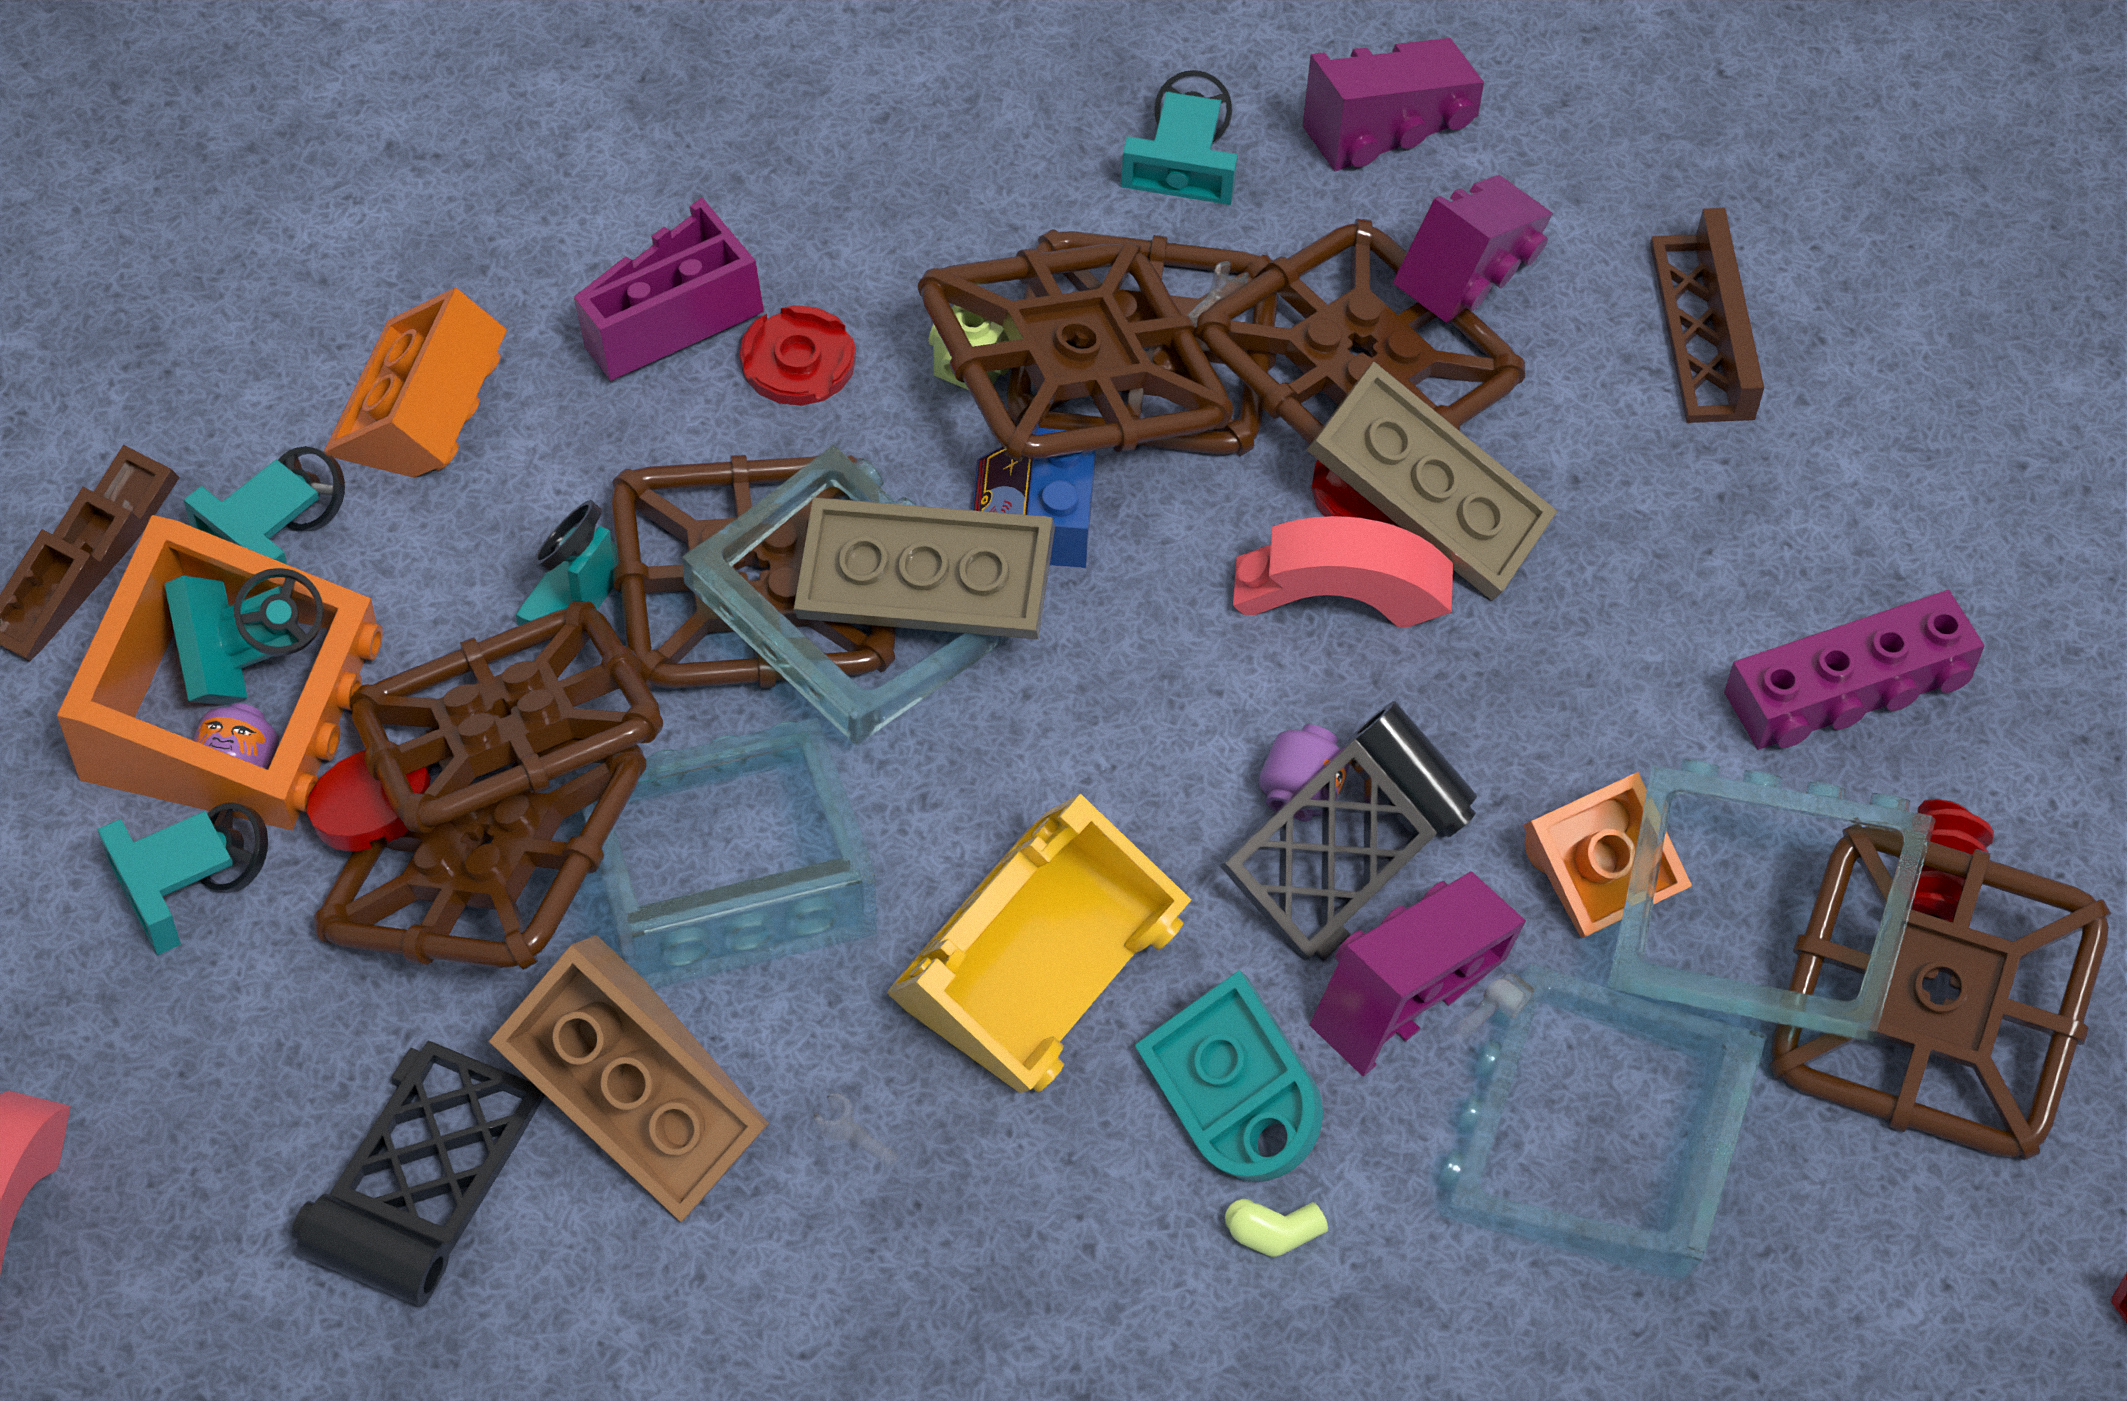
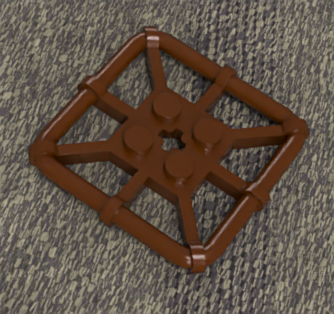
[1196,218,1525,445]
[1007,229,1279,457]
[918,241,1234,462]
[611,455,896,689]
[350,601,664,833]
[313,728,647,970]
[1768,822,2111,1161]

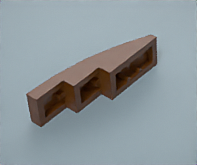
[0,445,180,662]

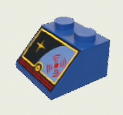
[972,428,1096,568]

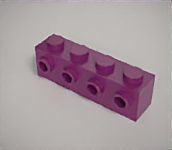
[1724,589,1985,750]

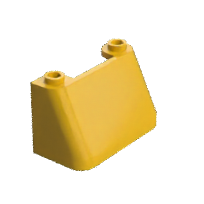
[887,794,1191,1093]

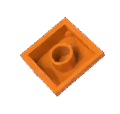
[1523,772,1692,938]

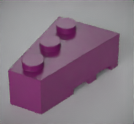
[1302,38,1484,172]
[1393,175,1553,323]
[574,197,764,381]
[1309,871,1526,1077]

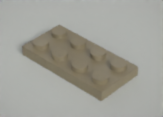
[1306,362,1557,601]
[794,497,1055,640]

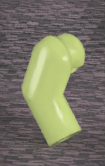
[1225,1199,1328,1257]

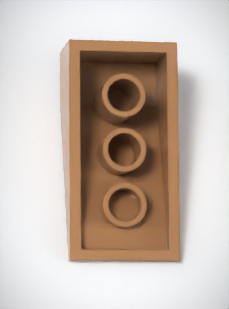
[489,935,769,1222]

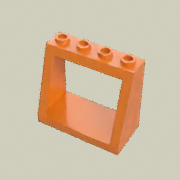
[57,515,383,831]

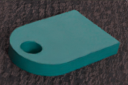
[1135,970,1323,1182]

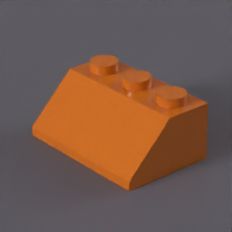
[324,287,507,478]

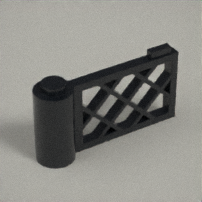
[1219,701,1477,961]
[292,1040,545,1306]

